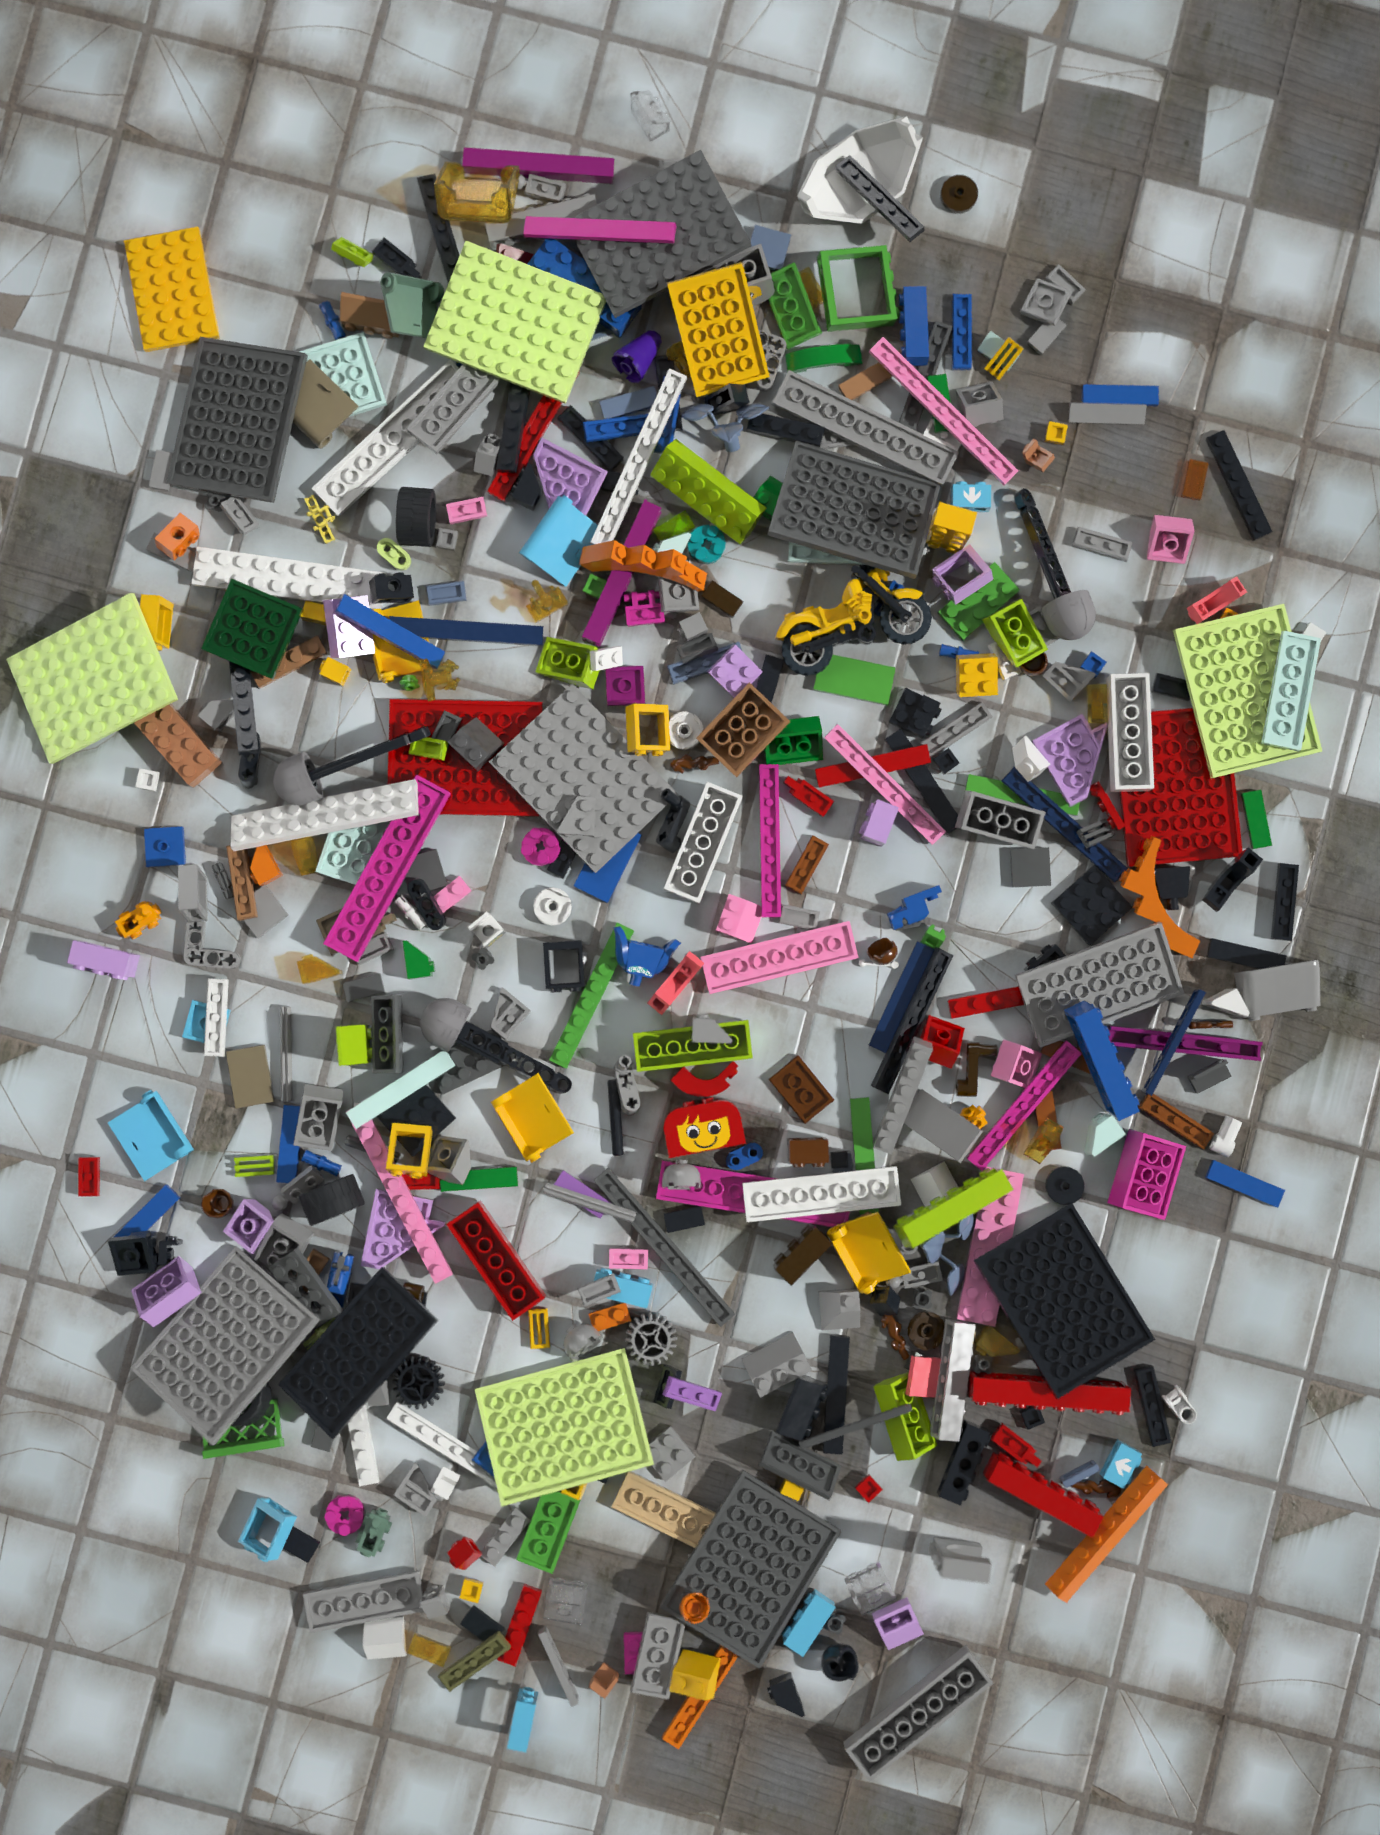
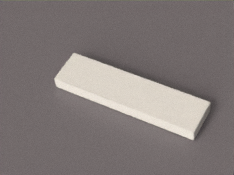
[204,979,229,1057]

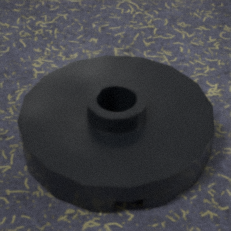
[1045,1166,1085,1205]

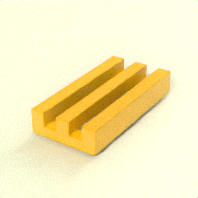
[984,337,1023,380]
[528,1308,550,1349]

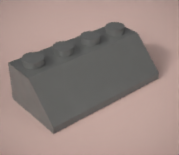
[371,995,404,1073]

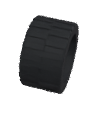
[396,487,436,547]
[299,1174,365,1226]
[231,1381,272,1427]

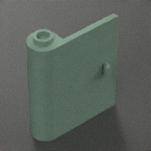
[380,272,444,338]

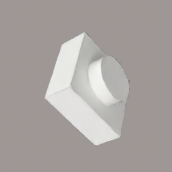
[135,768,160,791]

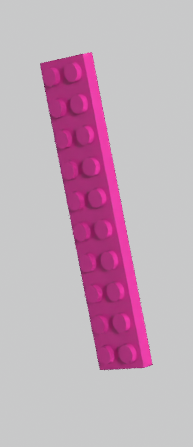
[323,774,451,962]
[656,1160,850,1227]

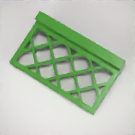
[202,1399,285,1459]

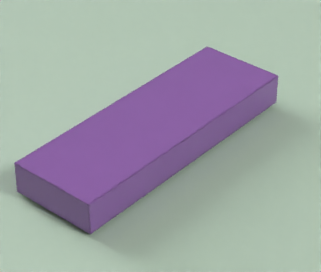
[554,1170,611,1219]
[663,1376,722,1412]

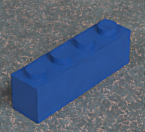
[898,286,929,366]

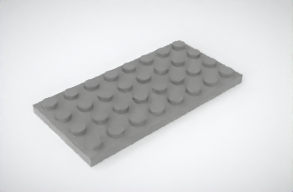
[1015,921,1185,1048]

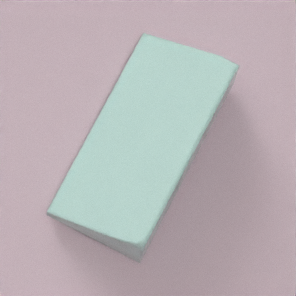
[978,331,1021,372]

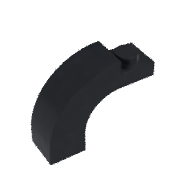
[1202,847,1263,912]

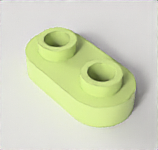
[377,538,411,571]

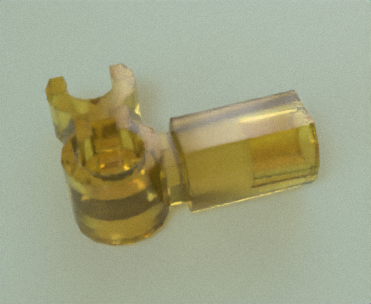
[666,339,691,380]

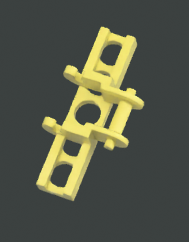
[304,494,335,544]

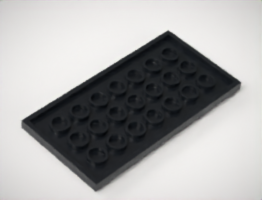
[278,1267,439,1439]

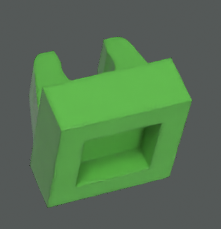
[920,924,946,949]

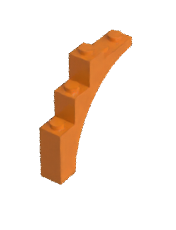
[579,540,707,592]
[1119,836,1200,958]

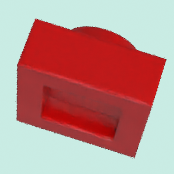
[855,1474,883,1503]

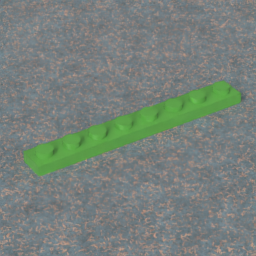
[549,922,634,1069]

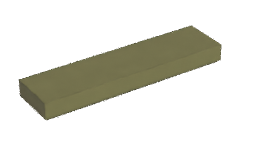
[438,1631,511,1692]

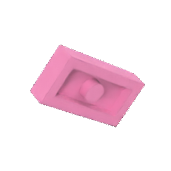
[446,497,488,524]
[434,876,472,914]
[609,1248,648,1269]

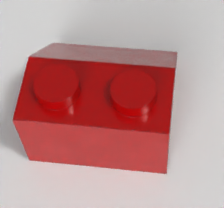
[920,1015,965,1069]

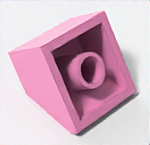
[1147,515,1195,564]
[716,894,761,944]
[991,1039,1042,1088]

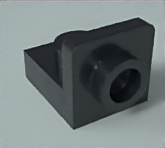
[158,1236,183,1265]

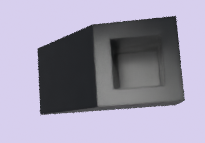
[510,463,542,511]

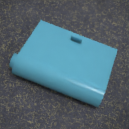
[519,495,598,587]
[108,1090,194,1181]

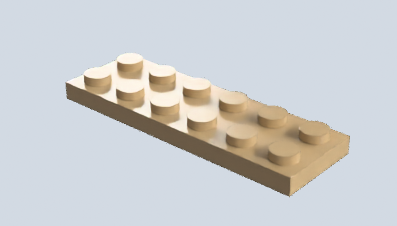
[611,1471,716,1548]

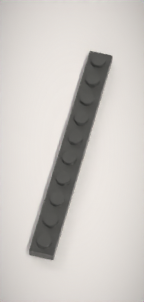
[594,1167,735,1327]

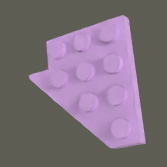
[533,438,608,515]
[1032,714,1108,807]
[360,1189,446,1269]

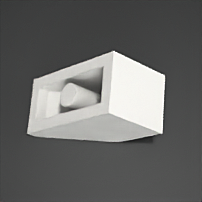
[1012,736,1051,782]

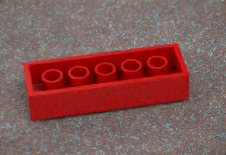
[446,1200,546,1321]
[983,1452,1104,1538]

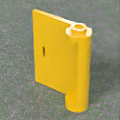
[372,600,432,683]
[491,1073,574,1163]
[827,1212,911,1295]

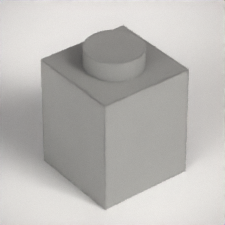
[677,612,708,642]

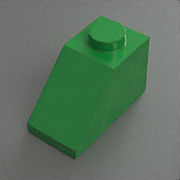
[403,940,435,979]

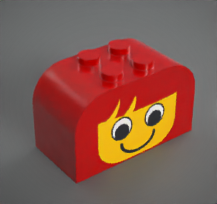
[664,1097,746,1158]

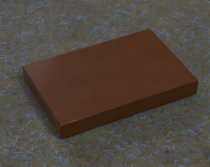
[769,1055,834,1124]

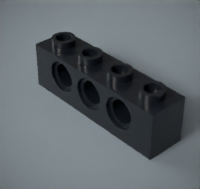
[937,1420,991,1506]

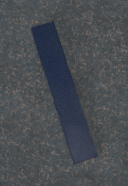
[868,941,934,1053]
[1141,989,1206,1096]

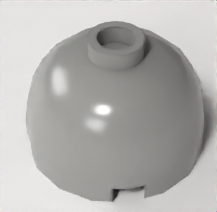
[662,1160,701,1190]
[563,1324,603,1362]

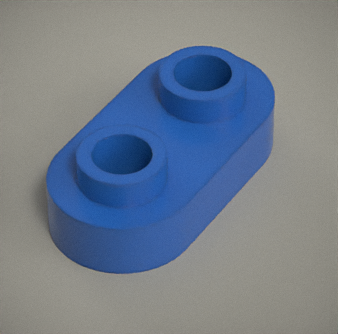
[726,1143,763,1170]

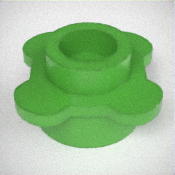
[399,675,420,691]

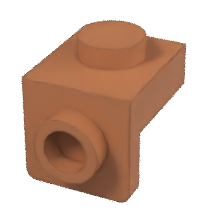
[1022,439,1055,472]

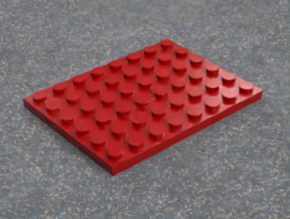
[387,699,543,817]
[1120,708,1243,867]

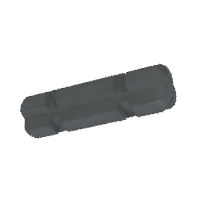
[212,862,234,899]

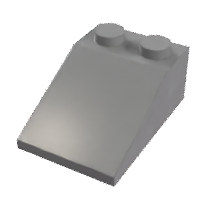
[294,1084,343,1151]
[254,1213,314,1283]

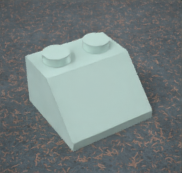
[1084,1113,1126,1157]

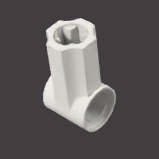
[1209,1116,1242,1158]

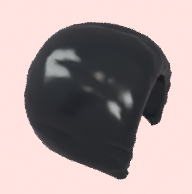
[821,1643,859,1681]

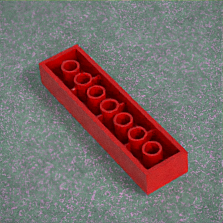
[967,1371,1131,1415]

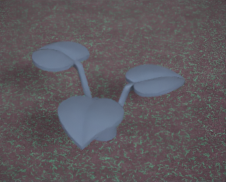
[681,404,769,452]
[919,1213,975,1296]

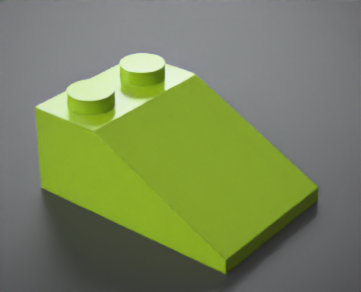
[982,599,1048,668]
[535,637,600,689]
[336,1024,372,1066]

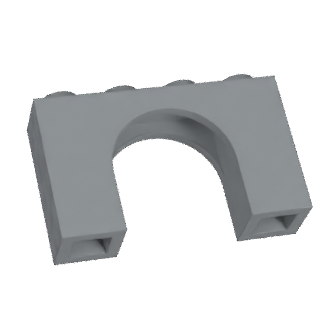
[929,1537,991,1584]

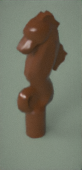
[670,754,719,774]
[1188,1020,1233,1029]
[881,1315,909,1360]
[1071,1479,1122,1498]

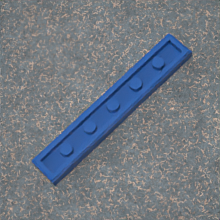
[335,594,445,669]

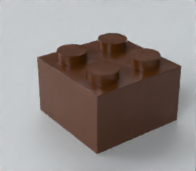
[787,1137,829,1167]

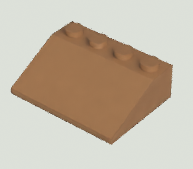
[696,682,790,777]

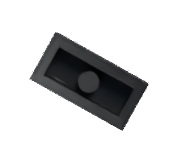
[283,1526,320,1563]
[460,1605,505,1642]

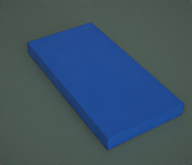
[574,833,642,903]

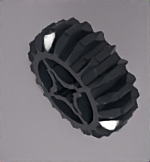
[392,1356,445,1410]

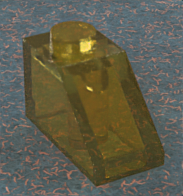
[1086,684,1108,723]
[290,836,319,876]
[297,954,343,984]
[1023,1118,1064,1164]
[973,1325,1021,1357]

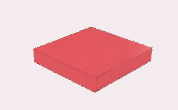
[906,1356,941,1398]

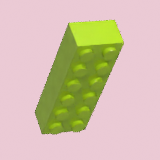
[650,439,767,544]
[633,1020,753,1072]
[893,1168,1014,1248]

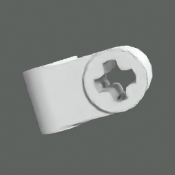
[1161,1385,1197,1424]

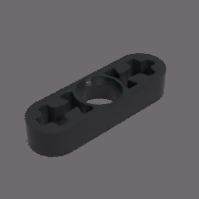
[407,878,446,930]

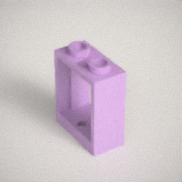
[932,544,993,605]

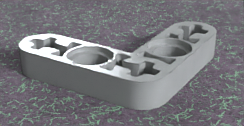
[756,329,786,391]
[183,921,241,969]

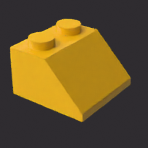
[669,1649,721,1701]

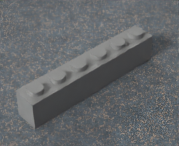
[484,194,597,249]
[873,1037,933,1155]
[930,1319,976,1441]

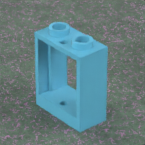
[238,1498,297,1562]
[507,1687,538,1752]

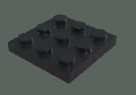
[1051,865,1133,946]
[376,1084,456,1157]

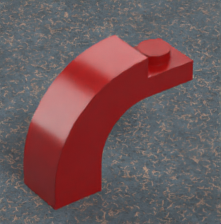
[671,1061,738,1097]

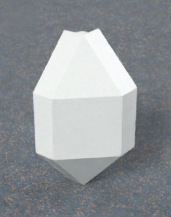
[797,116,923,224]

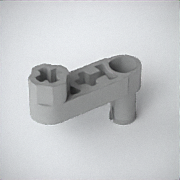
[614,1055,640,1116]

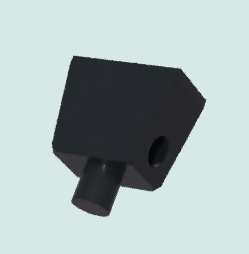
[1154,866,1190,911]

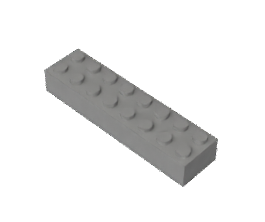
[843,1645,993,1782]

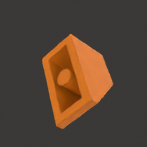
[250,845,283,886]

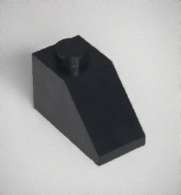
[703,383,750,415]
[767,1672,805,1717]

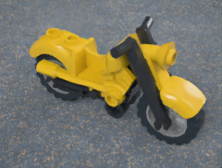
[775,565,932,676]

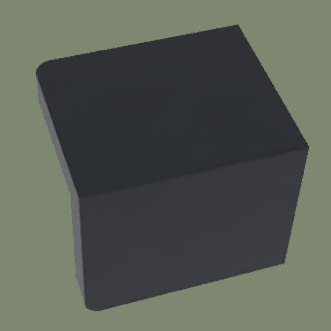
[830,1150,853,1173]
[870,1286,900,1316]

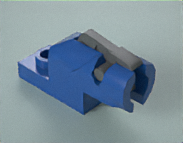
[887,885,942,931]
[326,1251,354,1309]

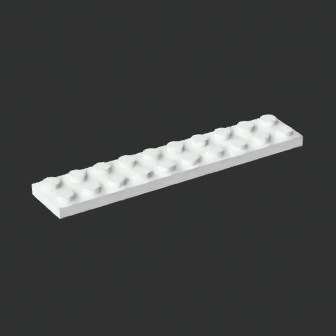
[312,360,459,517]
[191,547,387,610]
[231,779,419,851]

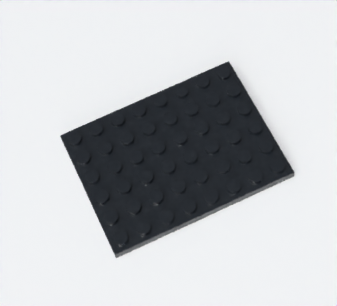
[973,1203,1156,1399]

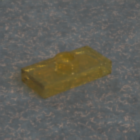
[407,1633,451,1667]

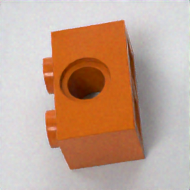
[154,513,200,561]

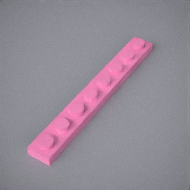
[824,724,946,845]

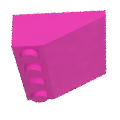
[1107,1129,1186,1220]

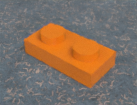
[589,1302,631,1331]

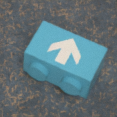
[951,482,991,512]
[1099,1439,1142,1489]

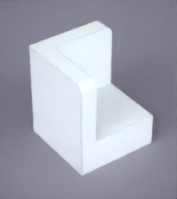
[430,1466,460,1500]

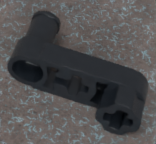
[238,733,261,789]
[656,788,690,853]

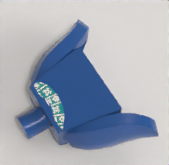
[613,926,681,987]

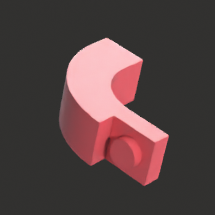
[1186,577,1247,624]
[647,951,704,1015]

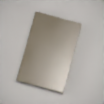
[226,1045,275,1109]

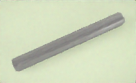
[280,1006,292,1102]
[543,1183,636,1222]

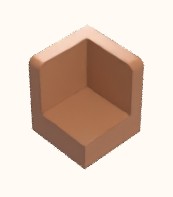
[589,1662,619,1699]

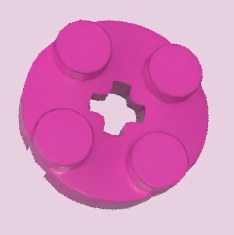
[521,827,560,866]
[324,1494,365,1536]

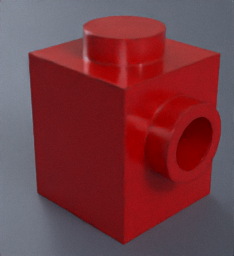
[447,1537,482,1570]

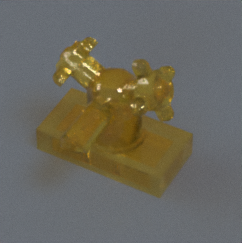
[526,580,568,623]
[420,659,460,701]

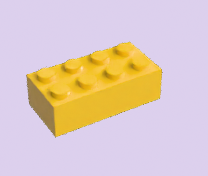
[926,502,977,554]

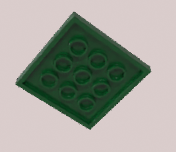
[201,578,303,680]

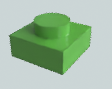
[583,573,607,599]

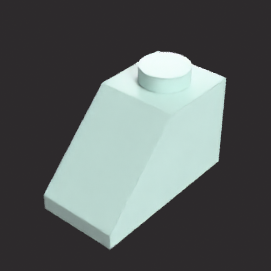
[653,532,692,553]

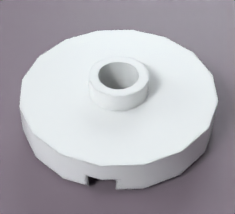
[669,711,704,750]
[533,887,572,926]

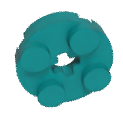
[688,525,726,564]

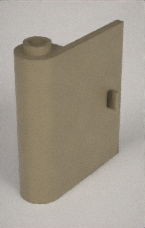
[293,359,359,449]

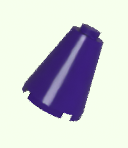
[612,330,662,383]

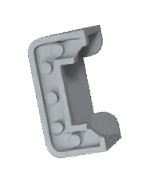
[1234,960,1321,1021]

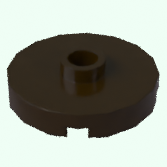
[940,175,978,214]
[908,1311,944,1351]

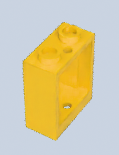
[140,594,174,651]
[625,704,670,756]
[386,1123,433,1179]

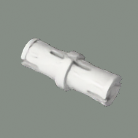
[394,895,427,931]

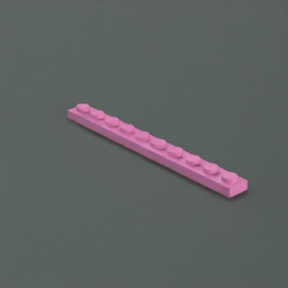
[869,337,1018,485]
[346,1108,453,1284]

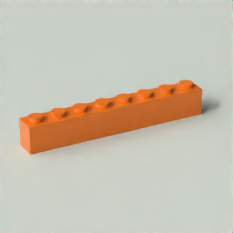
[1045,1466,1168,1603]

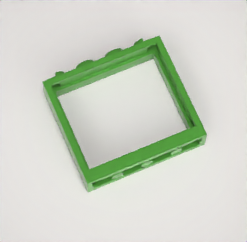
[817,245,899,332]

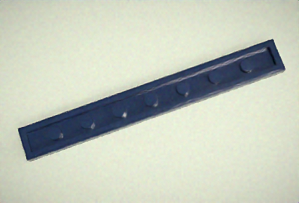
[390,616,543,646]
[1001,767,1128,882]

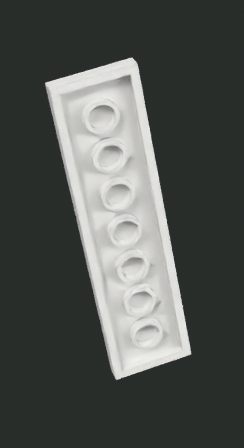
[742,1166,901,1222]

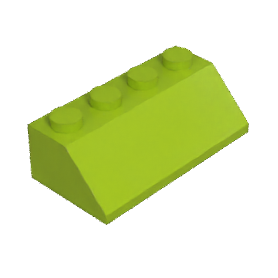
[873,1372,937,1461]

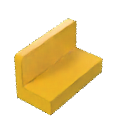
[300,600,326,626]

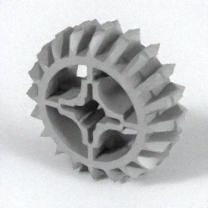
[625,1312,677,1366]

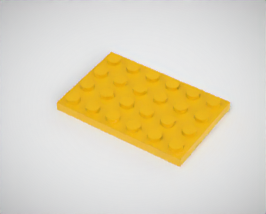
[124,227,220,352]
[667,262,770,397]

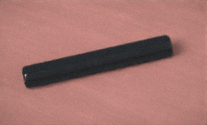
[607,1079,624,1156]

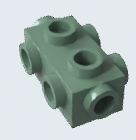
[355,1508,392,1557]

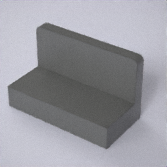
[1187,1059,1232,1094]

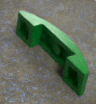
[785,344,863,373]

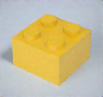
[956,653,998,697]

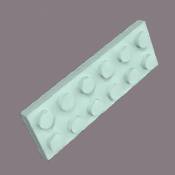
[1261,631,1321,751]

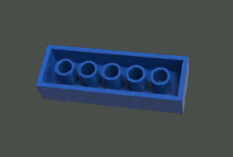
[528,238,642,338]
[1064,1000,1140,1121]

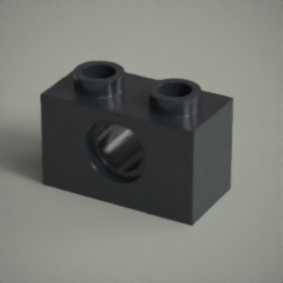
[369,572,414,604]

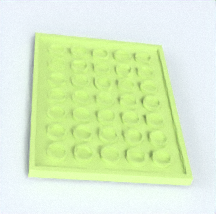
[423,241,606,404]
[7,593,178,764]
[1173,604,1322,779]
[475,1348,654,1506]

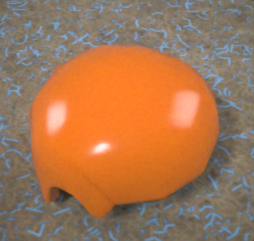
[680,1592,710,1624]

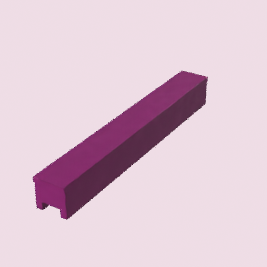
[462,147,615,184]
[582,499,662,647]
[1107,1026,1263,1061]

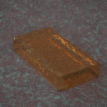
[1181,459,1209,501]

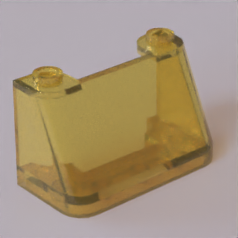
[434,161,520,223]

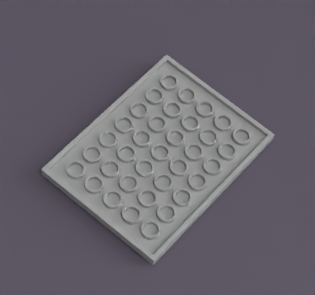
[489,684,678,873]
[130,1246,320,1445]

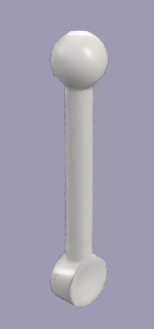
[859,960,899,969]

